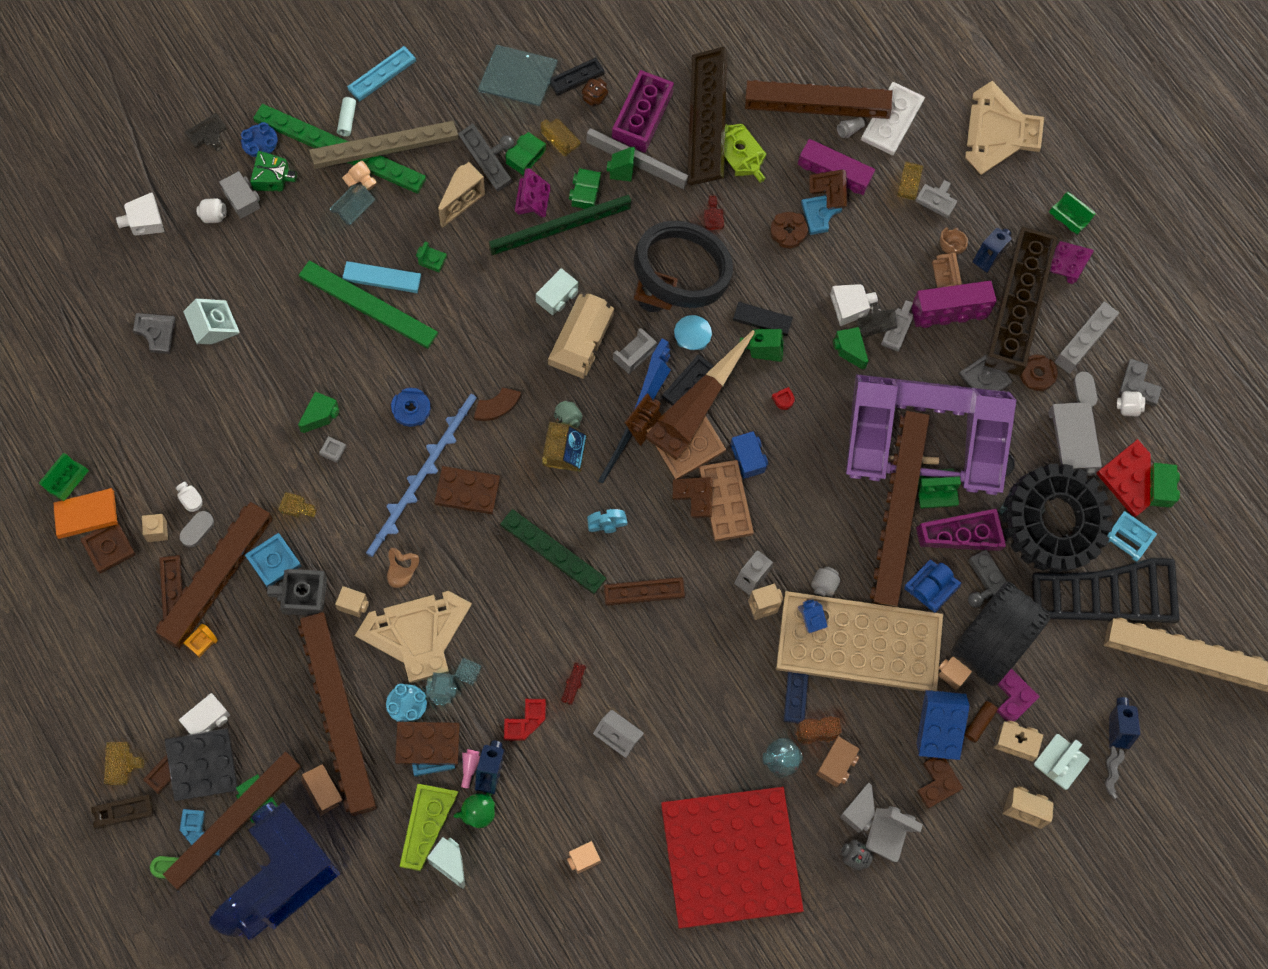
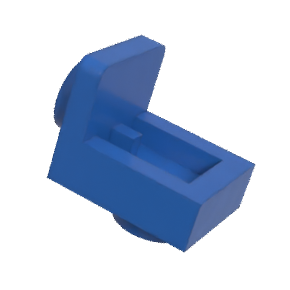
[798,600,828,633]

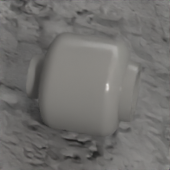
[811,567,840,597]

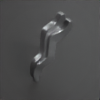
[1105,746,1125,799]

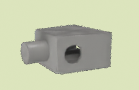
[734,551,773,595]

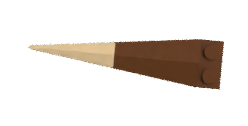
[646,330,754,461]

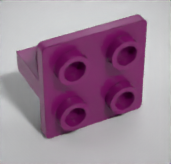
[515,168,550,218]

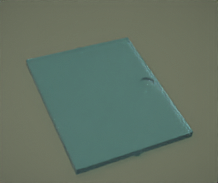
[478,45,558,106]

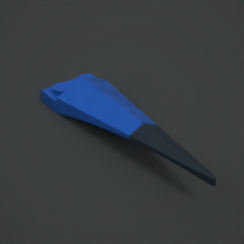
[598,338,671,484]

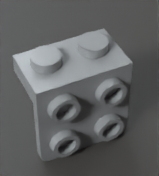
[866,806,923,862]

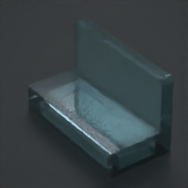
[329,184,375,225]

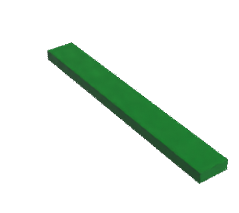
[299,260,438,349]

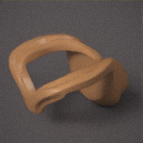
[387,548,419,588]

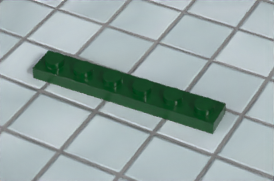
[500,509,607,595]

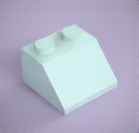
[183,299,239,344]
[427,837,465,889]

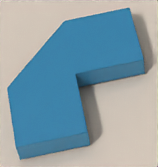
[180,809,221,856]

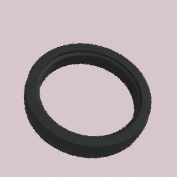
[634,221,733,308]

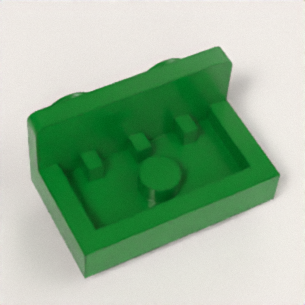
[1049,191,1096,235]
[39,453,89,501]

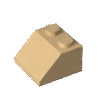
[1002,787,1053,829]

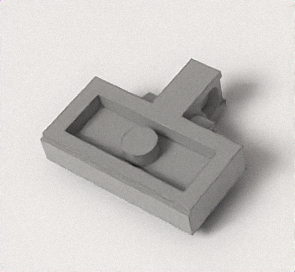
[915,180,957,219]

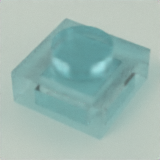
[454,658,482,685]

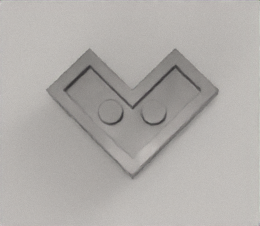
[1119,359,1162,406]

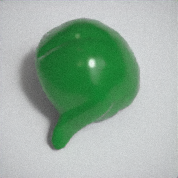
[454,793,495,829]

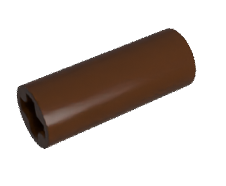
[964,701,998,743]

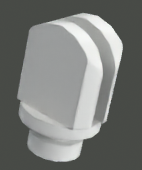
[176,482,202,512]

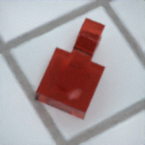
[704,196,724,230]

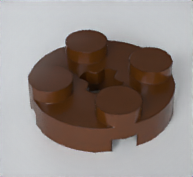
[770,212,808,249]

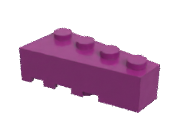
[916,509,1006,551]

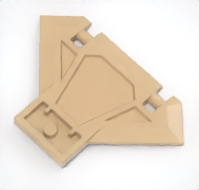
[965,81,1044,175]
[355,591,472,683]

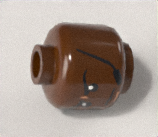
[582,78,608,106]

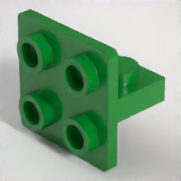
[917,469,961,509]

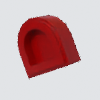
[772,387,795,410]

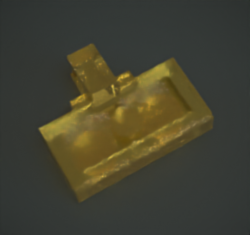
[104,742,144,785]

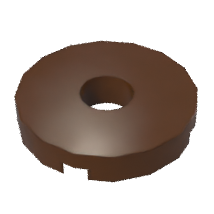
[1020,354,1058,391]

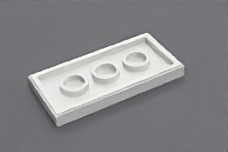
[861,82,925,155]

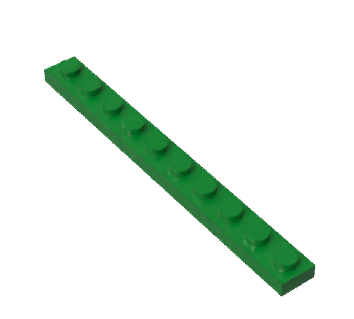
[253,104,426,194]

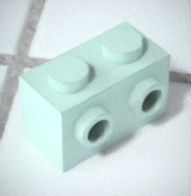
[536,268,578,315]

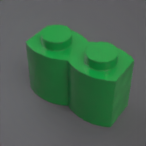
[505,132,546,176]
[569,168,601,209]

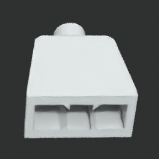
[116,193,164,235]
[830,284,878,326]

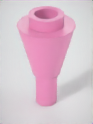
[461,749,480,789]

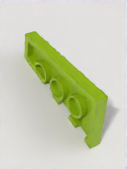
[400,784,459,871]

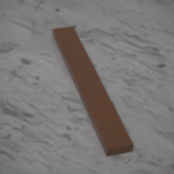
[163,751,301,890]

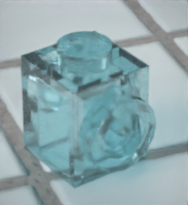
[426,672,457,705]

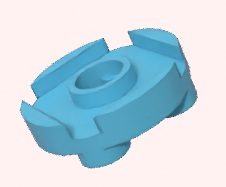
[587,509,628,533]

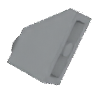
[840,783,875,833]

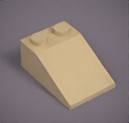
[438,162,485,227]

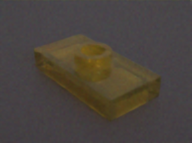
[897,162,923,200]

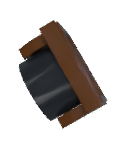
[633,271,678,312]

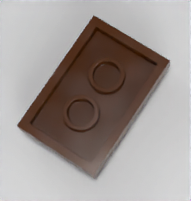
[434,466,500,515]
[395,722,460,765]

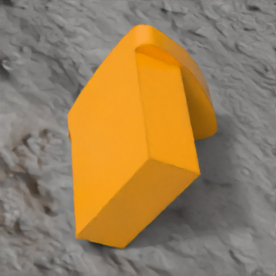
[184,624,218,658]

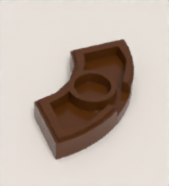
[474,387,521,421]

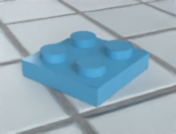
[245,533,301,588]

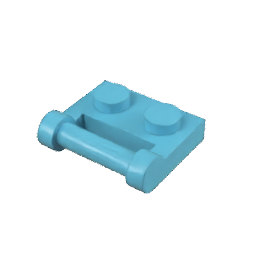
[1106,511,1157,562]

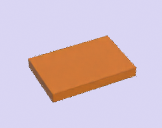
[53,488,118,539]

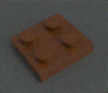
[80,521,136,574]

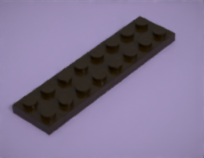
[687,47,727,186]

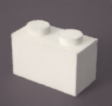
[179,693,230,734]

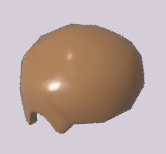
[940,227,968,255]

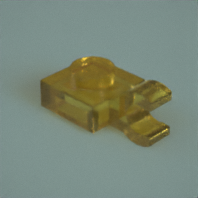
[278,492,317,517]

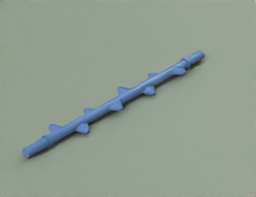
[366,394,477,557]

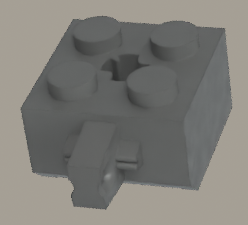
[267,569,327,616]

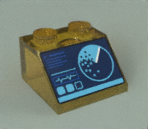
[542,422,588,472]

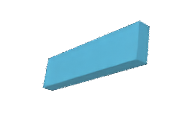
[347,46,416,102]
[343,261,421,293]

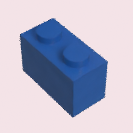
[730,431,768,479]

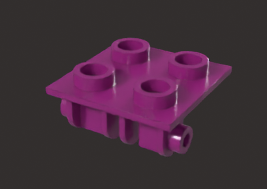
[1050,241,1094,284]

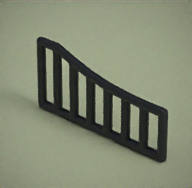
[1032,558,1180,623]

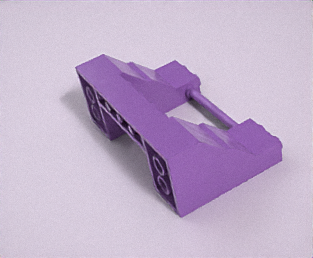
[846,374,1016,495]

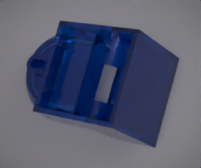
[209,802,341,940]

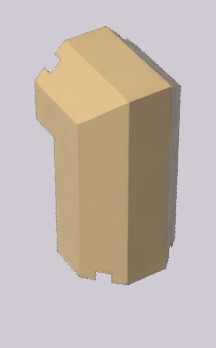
[548,294,614,379]

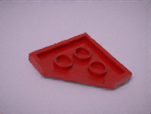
[1096,439,1151,518]

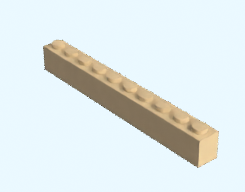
[1104,618,1268,692]

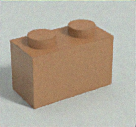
[816,736,860,787]

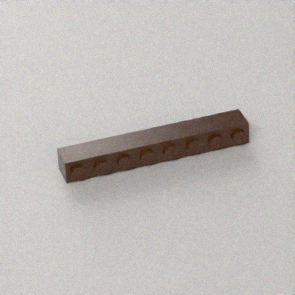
[745,80,893,119]
[156,502,272,650]

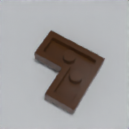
[809,169,847,210]
[673,477,713,518]
[917,757,963,809]

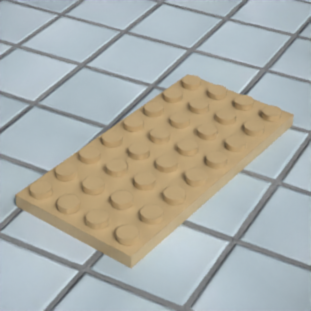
[776,591,943,691]

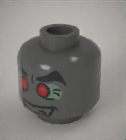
[841,840,873,871]

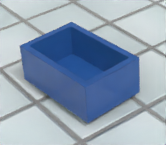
[916,690,970,760]

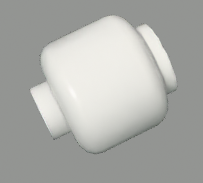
[197,198,227,223]
[1117,391,1145,417]

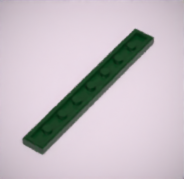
[489,195,631,255]

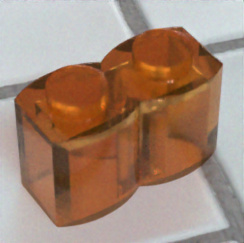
[796,716,842,744]

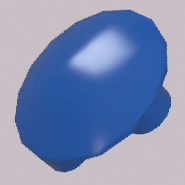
[241,122,278,157]

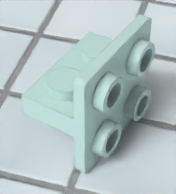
[1034,734,1090,790]

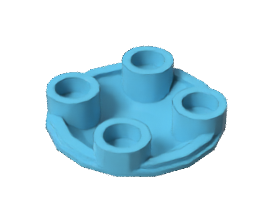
[674,315,712,350]
[386,684,427,722]

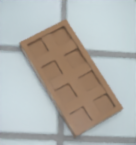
[699,460,754,542]

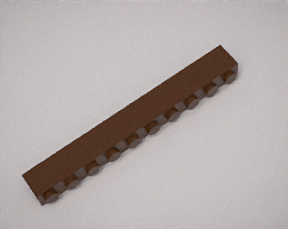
[870,411,929,607]
[298,612,377,817]

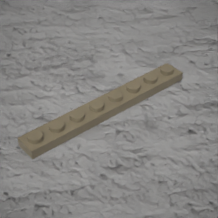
[309,121,458,169]

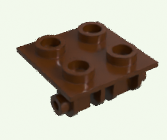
[624,394,662,446]

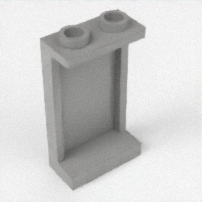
[1048,402,1102,476]

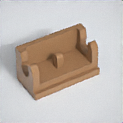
[932,252,962,288]
[301,764,342,816]

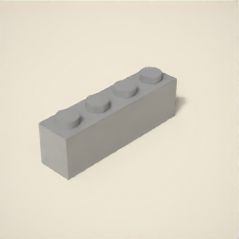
[1055,302,1119,374]

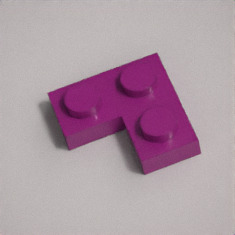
[997,669,1040,722]

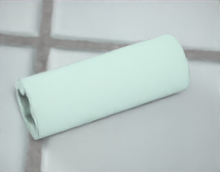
[337,97,356,136]

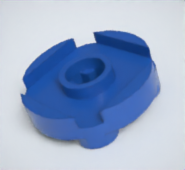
[391,388,431,427]

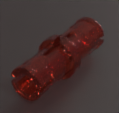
[560,662,587,705]

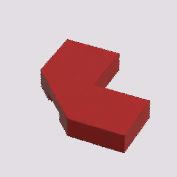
[504,699,546,741]

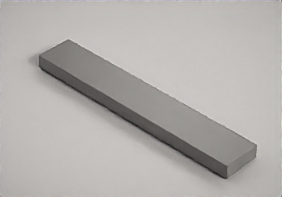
[587,128,688,189]

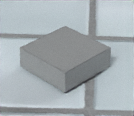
[319,436,346,463]

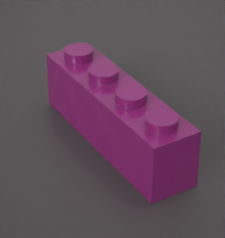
[798,139,875,195]

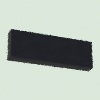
[548,57,605,96]
[733,302,793,336]

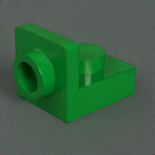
[416,242,447,273]

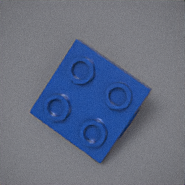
[904,559,961,613]

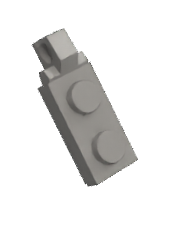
[881,300,913,352]

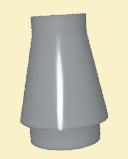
[837,117,865,138]

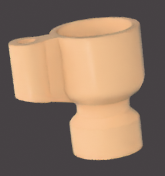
[342,161,377,192]

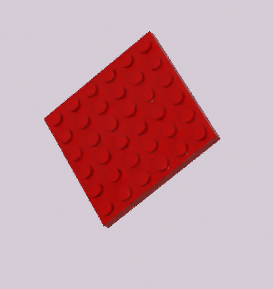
[661,787,804,929]

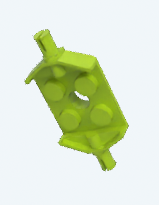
[724,124,766,183]

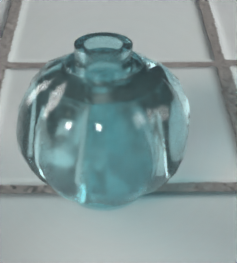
[763,738,802,777]

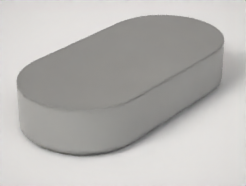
[1073,372,1098,408]
[180,511,214,547]

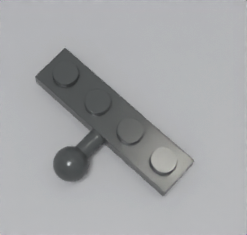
[458,123,514,192]
[968,550,1007,608]

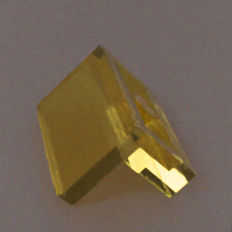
[541,119,581,156]

